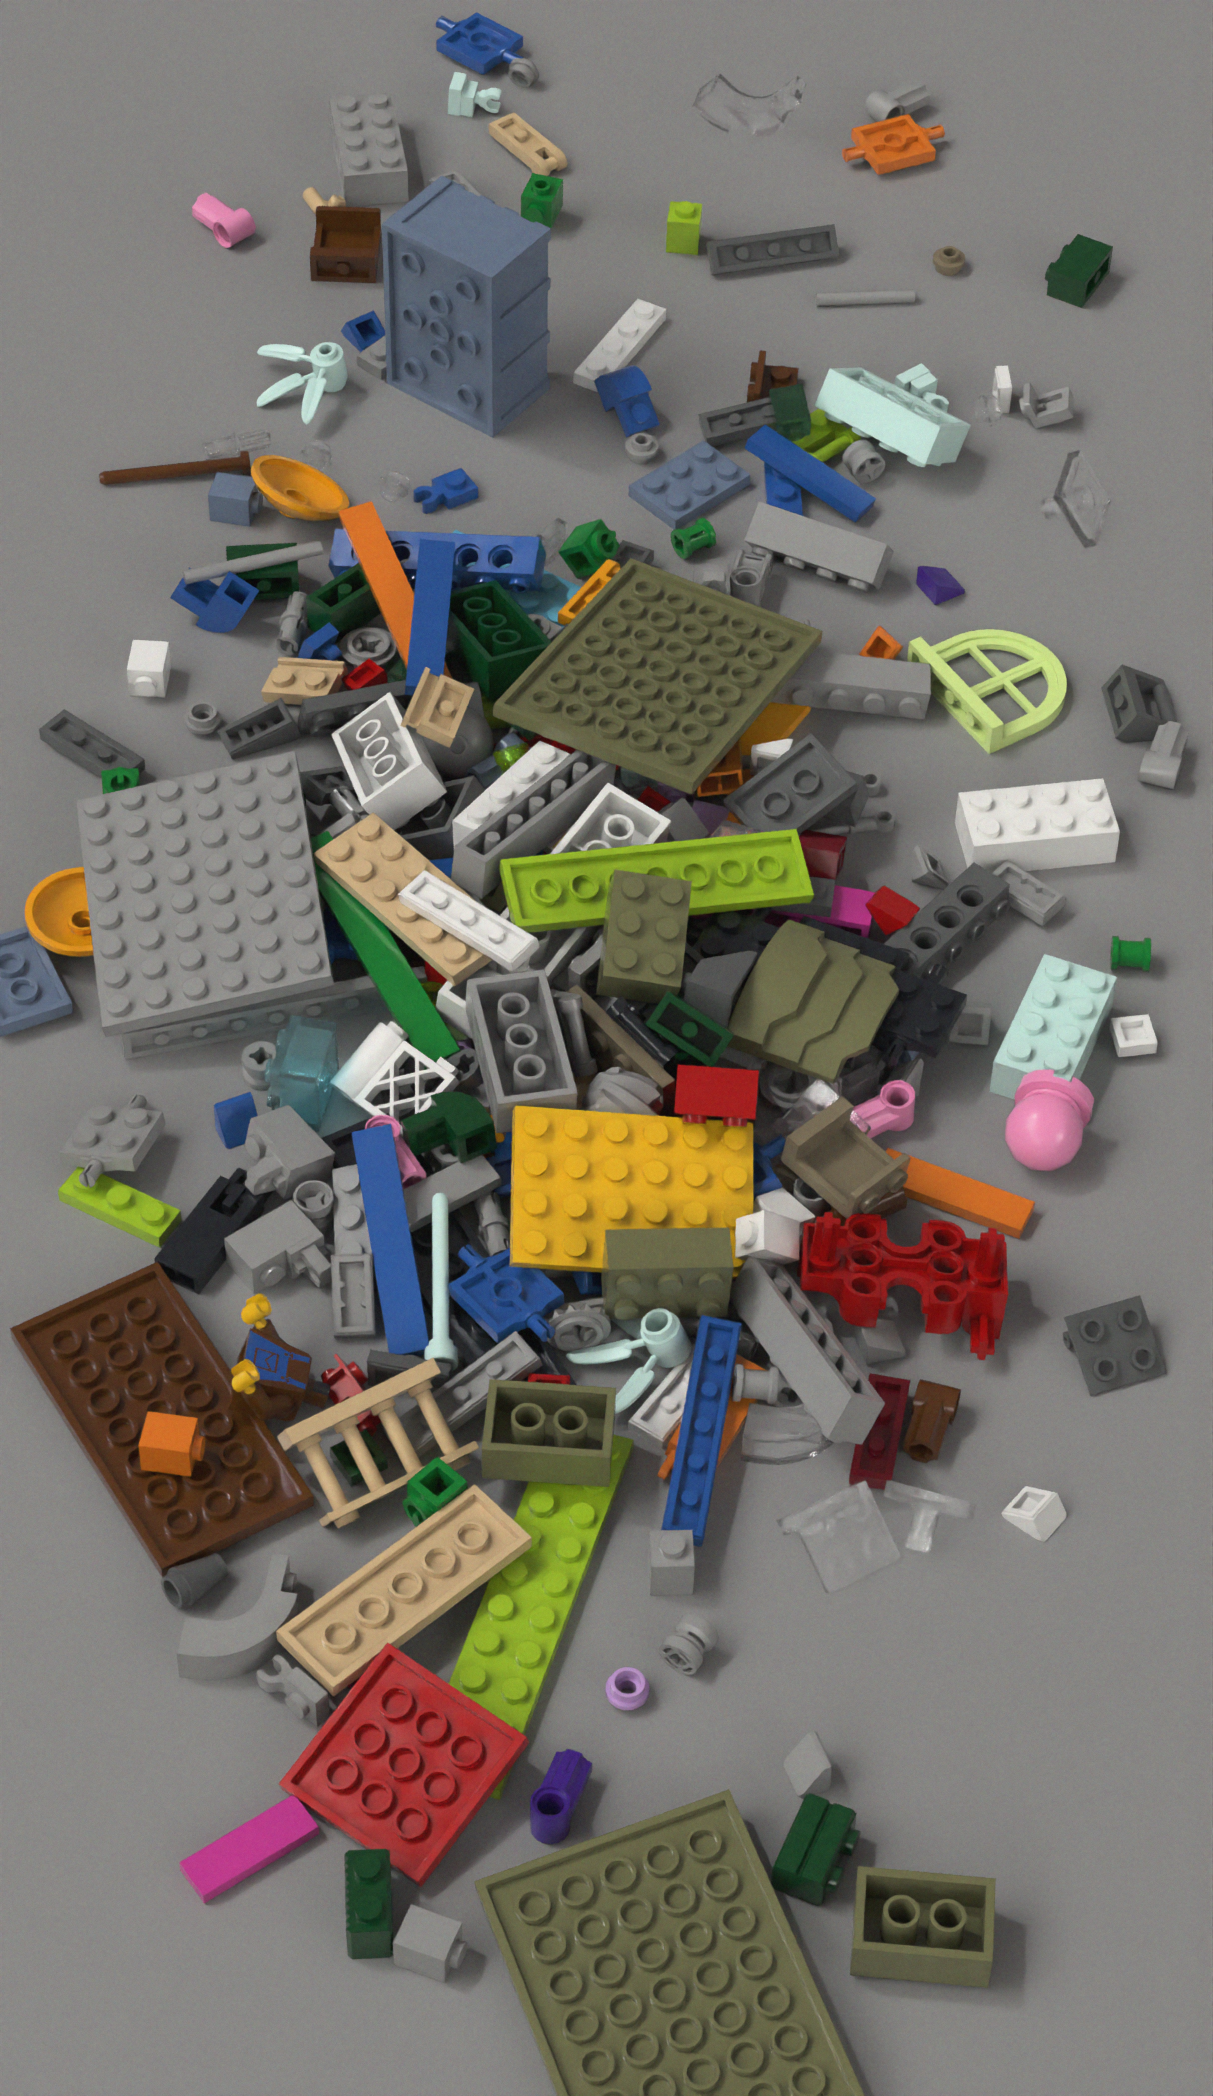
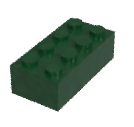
[446,580,552,700]

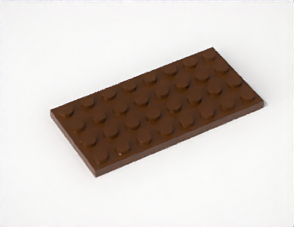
[10,1262,314,1577]

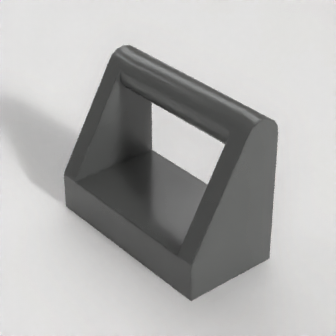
[1101,664,1177,743]

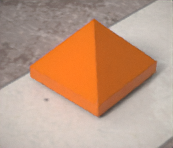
[859,625,903,660]

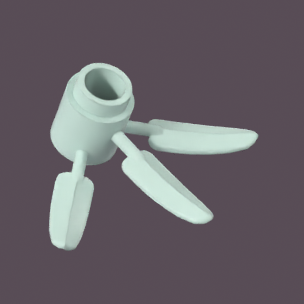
[257,342,348,425]
[566,1297,692,1414]

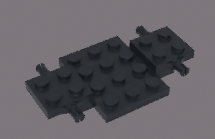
[693,907,967,1069]

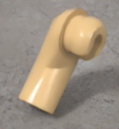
[303,187,346,214]

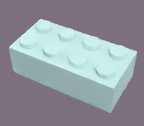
[815,367,971,467]
[989,954,1117,1100]

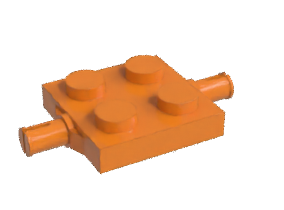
[842,114,945,175]

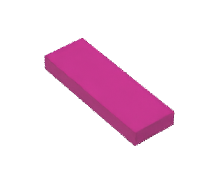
[179,1795,319,1903]

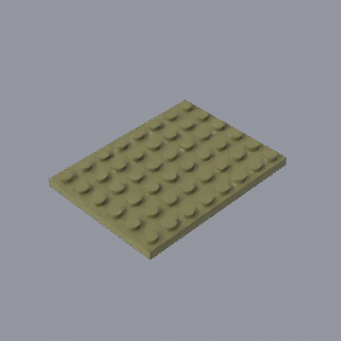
[493,558,823,795]
[474,1789,865,2096]

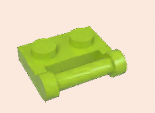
[778,409,861,463]

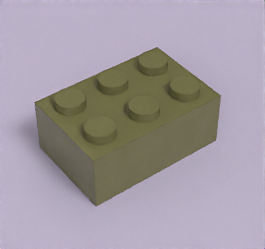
[596,870,692,1004]
[601,1227,733,1320]
[482,1379,616,1487]
[850,1866,996,1988]

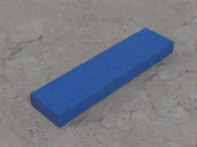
[744,424,876,523]

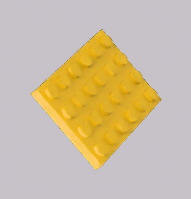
[510,1106,753,1279]

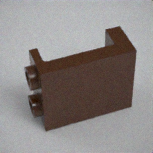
[310,206,382,283]

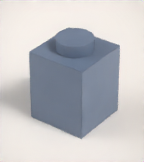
[208,472,263,527]

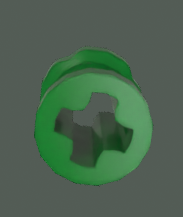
[670,517,716,559]
[1110,936,1151,972]

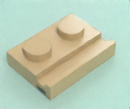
[261,657,348,705]
[400,667,474,748]

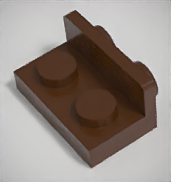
[747,350,799,402]

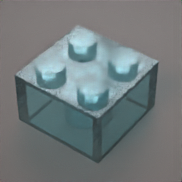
[265,1015,339,1132]

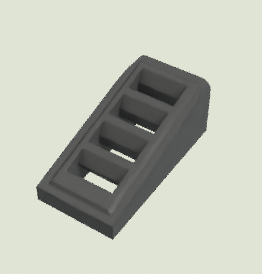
[217,698,301,759]

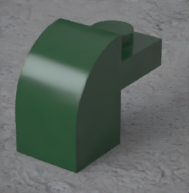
[401,1092,497,1163]

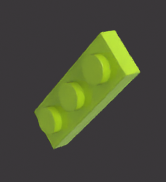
[58,1167,182,1248]

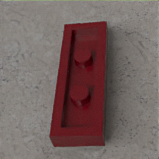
[849,1373,910,1491]

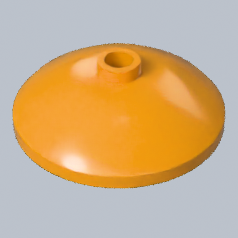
[251,455,349,521]
[25,867,94,957]

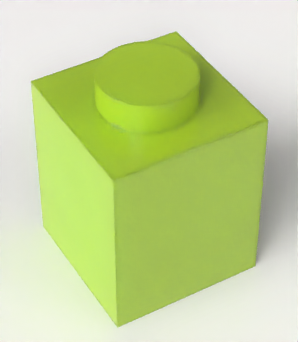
[666,201,702,255]

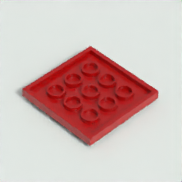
[279,1642,529,1887]

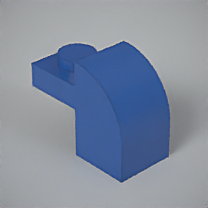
[594,365,660,438]
[170,567,259,633]

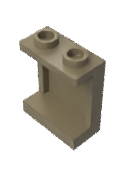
[781,1096,911,1219]

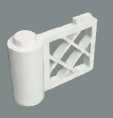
[330,1021,460,1139]

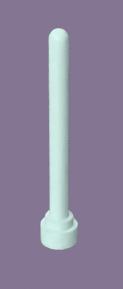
[424,1192,458,1371]

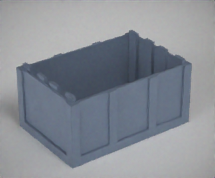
[382,176,551,438]

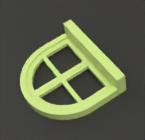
[907,629,1067,754]

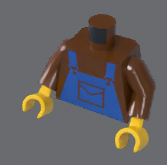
[228,1293,330,1422]

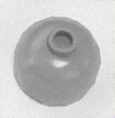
[422,707,494,779]

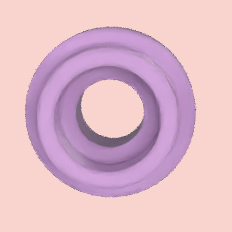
[605,1667,649,1710]

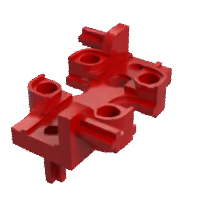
[797,1212,1008,1360]

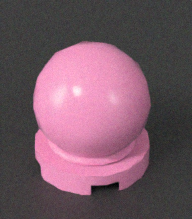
[1005,1069,1094,1171]

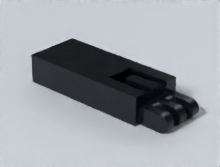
[154,1168,273,1295]

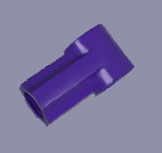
[530,1749,593,1844]

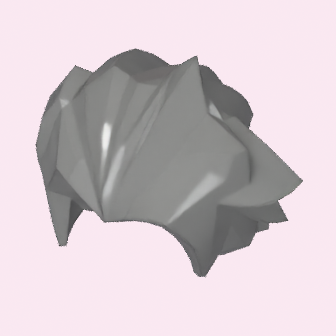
[579,1067,663,1116]

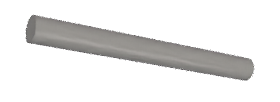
[182,541,323,584]

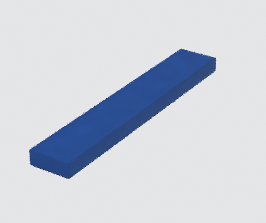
[405,539,455,696]
[351,1124,430,1356]
[661,1315,742,1547]

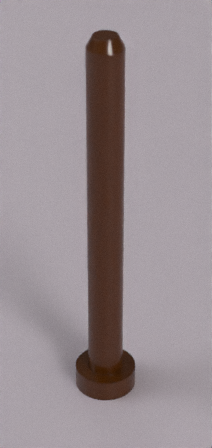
[99,451,251,485]

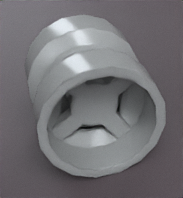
[293,1180,334,1234]
[659,1613,719,1675]

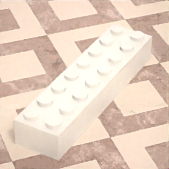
[436,783,671,1039]

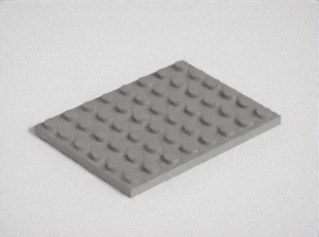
[76,751,334,1037]

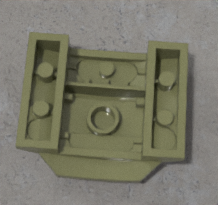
[727,920,899,1084]

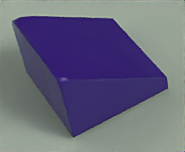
[916,566,965,605]

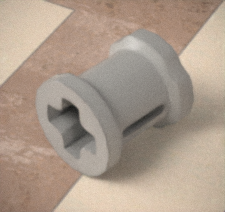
[732,1364,779,1405]

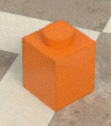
[138,1411,206,1477]

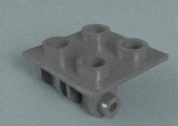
[1063,1295,1167,1396]

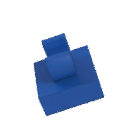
[297,622,342,661]

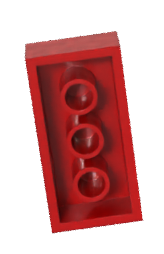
[674,1064,759,1127]

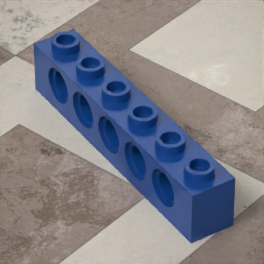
[328,529,546,594]

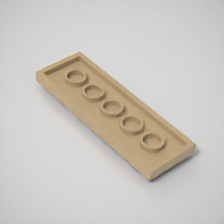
[313,812,492,986]
[276,1484,532,1697]

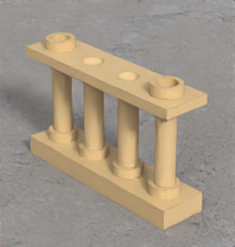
[277,1358,479,1529]

